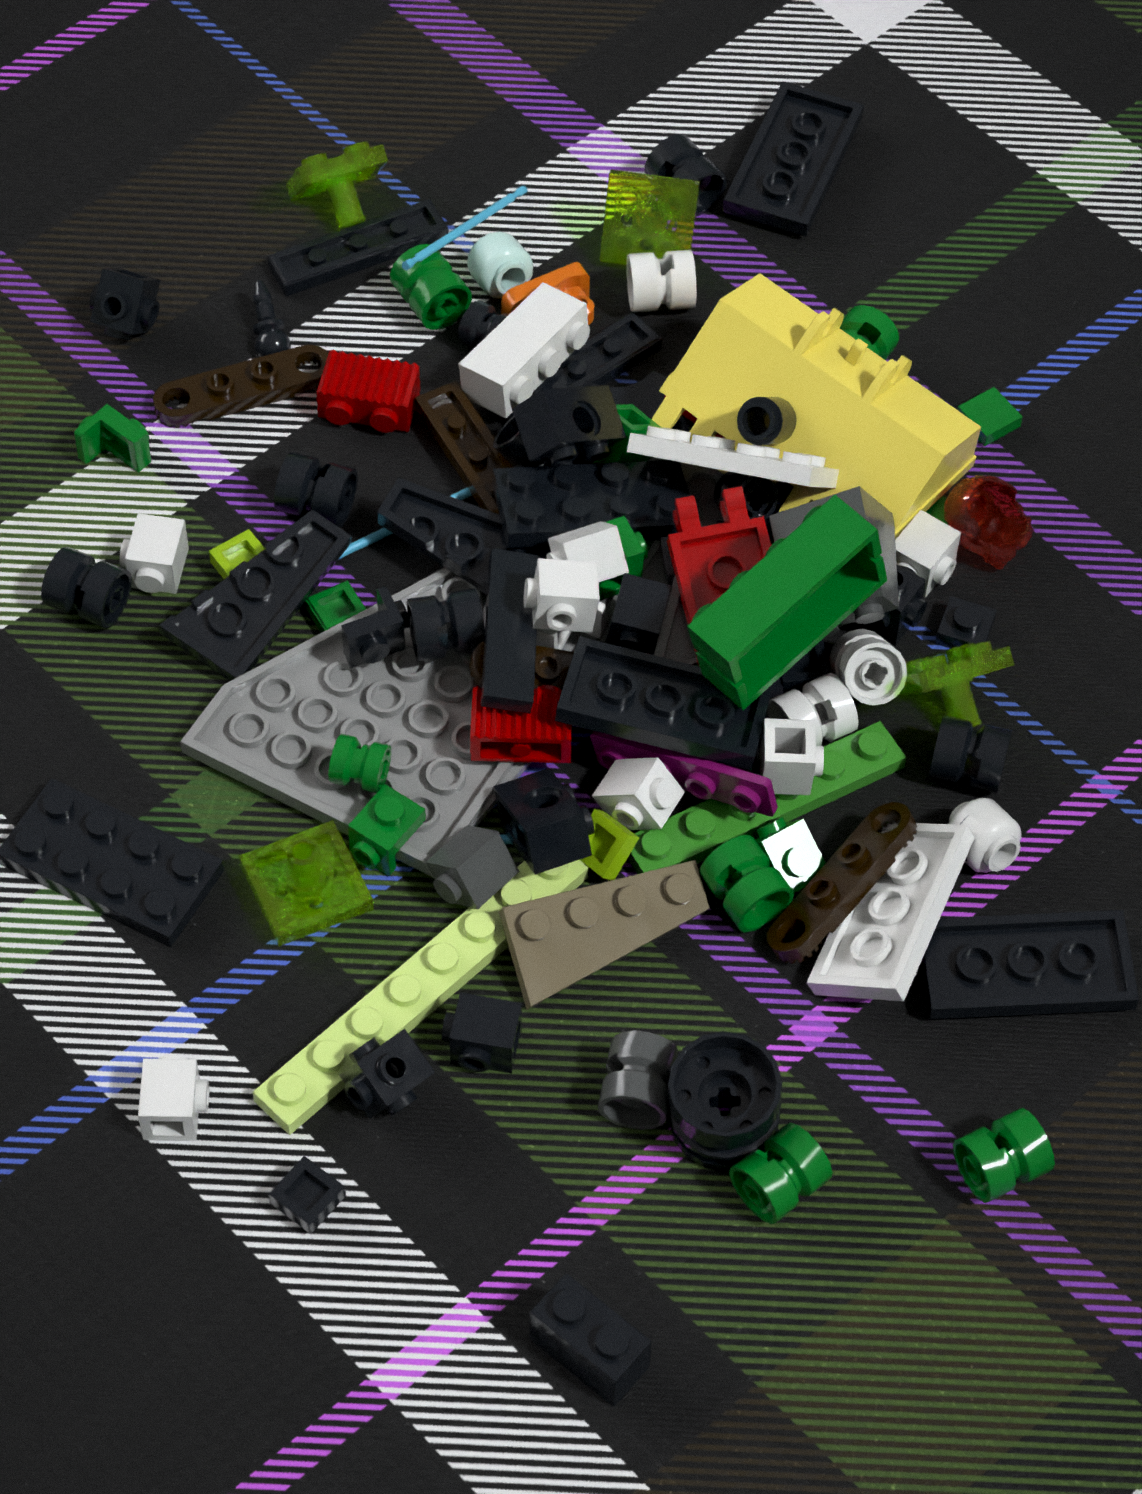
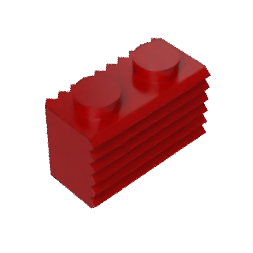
[316,349,420,433]
[470,685,572,763]

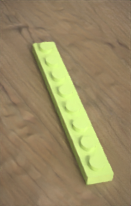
[253,860,589,1135]

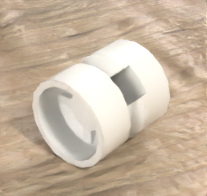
[626,250,697,313]
[829,629,907,706]
[766,673,859,746]

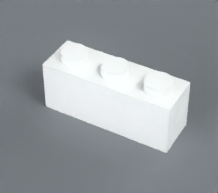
[459,282,590,418]

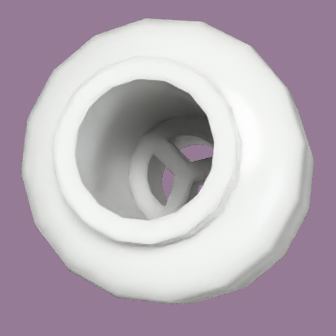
[948,798,1021,873]

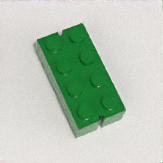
[687,494,888,710]

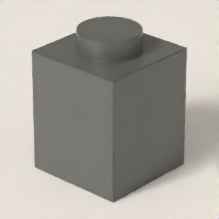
[426,825,519,909]

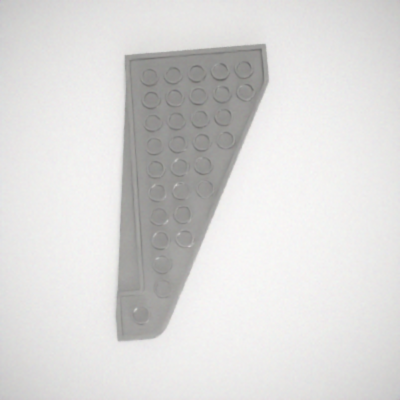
[180,457,751,878]

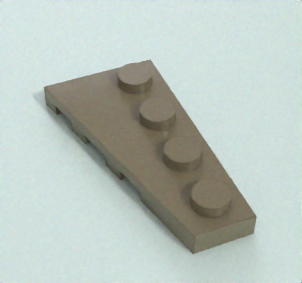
[499,860,710,1010]

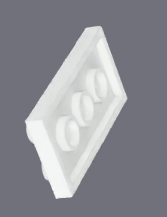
[627,426,839,488]
[807,822,974,1002]

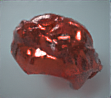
[944,475,1034,570]

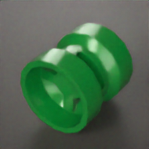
[328,734,392,794]

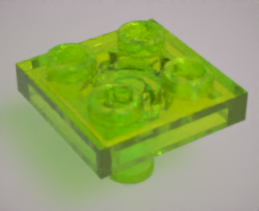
[286,141,388,229]
[600,170,700,265]
[897,640,1015,727]
[239,820,374,946]

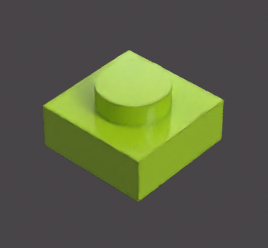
[209,529,265,579]
[580,809,639,880]

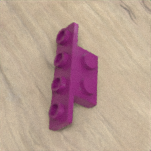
[590,731,778,817]

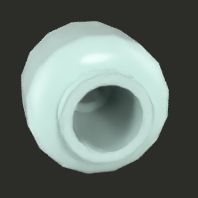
[467,231,533,299]

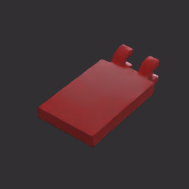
[667,486,771,667]

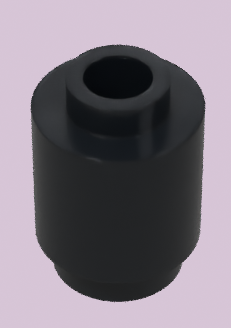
[737,397,797,445]

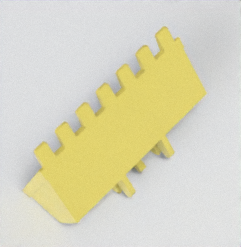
[651,273,981,540]

